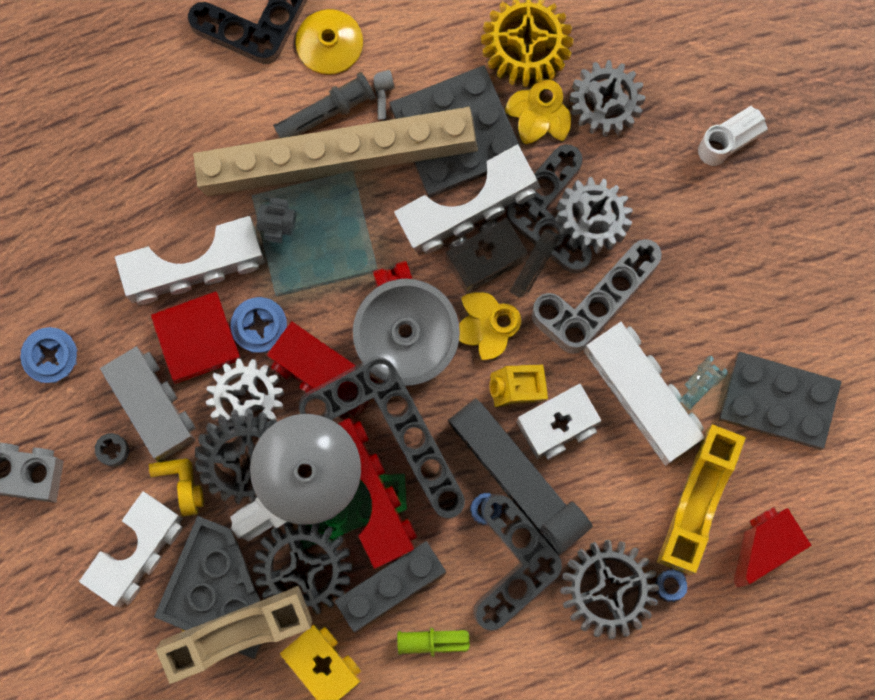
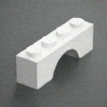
[394,144,541,254]
[115,216,265,305]

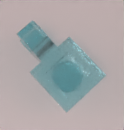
[680,356,728,409]

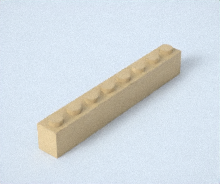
[193,107,478,196]

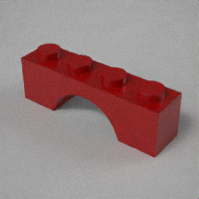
[338,417,417,569]

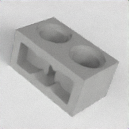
[0,443,64,503]

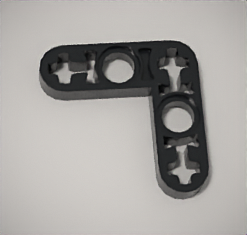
[188,0,307,64]

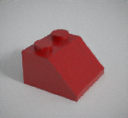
[733,507,812,588]

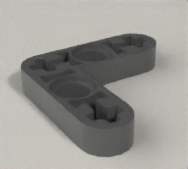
[507,144,592,273]
[473,494,562,631]

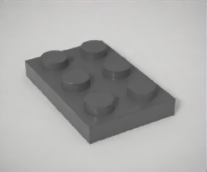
[719,352,842,450]

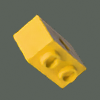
[279,625,362,700]

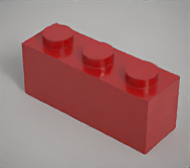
[267,321,379,421]

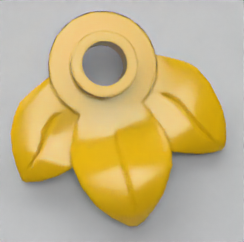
[505,79,571,144]
[459,292,521,360]

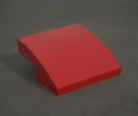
[151,291,241,384]

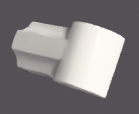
[698,106,768,166]
[230,496,287,542]

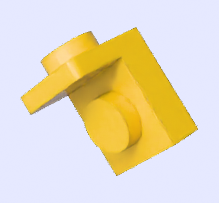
[489,365,548,407]

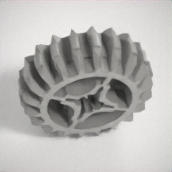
[560,540,659,639]

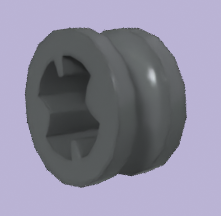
[95,433,129,467]

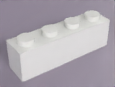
[583,322,705,466]

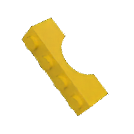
[657,424,746,575]

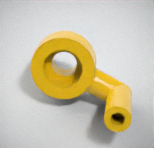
[149,458,204,517]

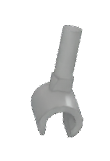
[374,70,395,121]

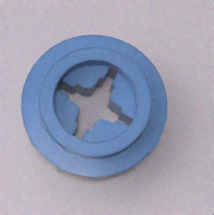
[231,297,287,353]
[20,327,78,383]

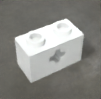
[516,384,602,460]

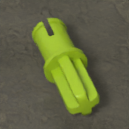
[397,628,470,657]

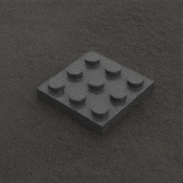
[389,65,523,198]

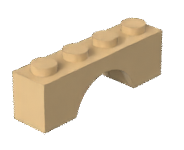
[156,586,312,684]

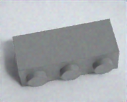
[100,346,196,462]

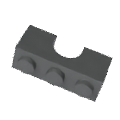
[334,541,446,633]

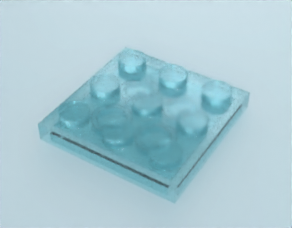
[252,171,377,297]

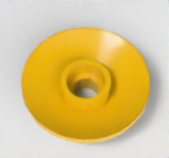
[295,9,363,75]

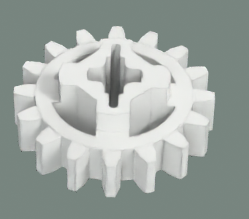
[206,359,284,420]

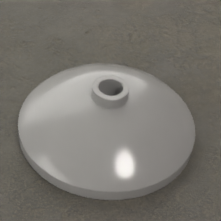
[353,279,460,386]
[250,414,361,525]

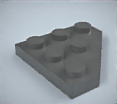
[154,516,263,659]

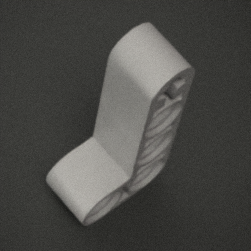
[532,239,662,354]

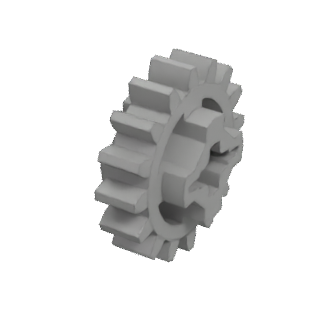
[569,60,645,137]
[555,177,633,253]

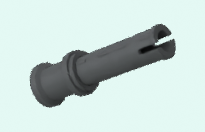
[273,72,376,138]

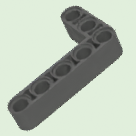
[299,356,465,518]
[448,398,593,555]

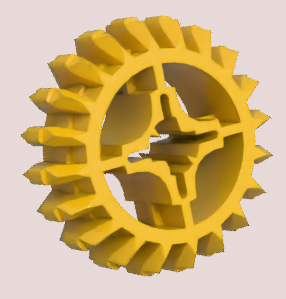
[481,0,574,88]

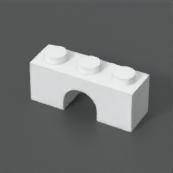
[79,491,183,608]

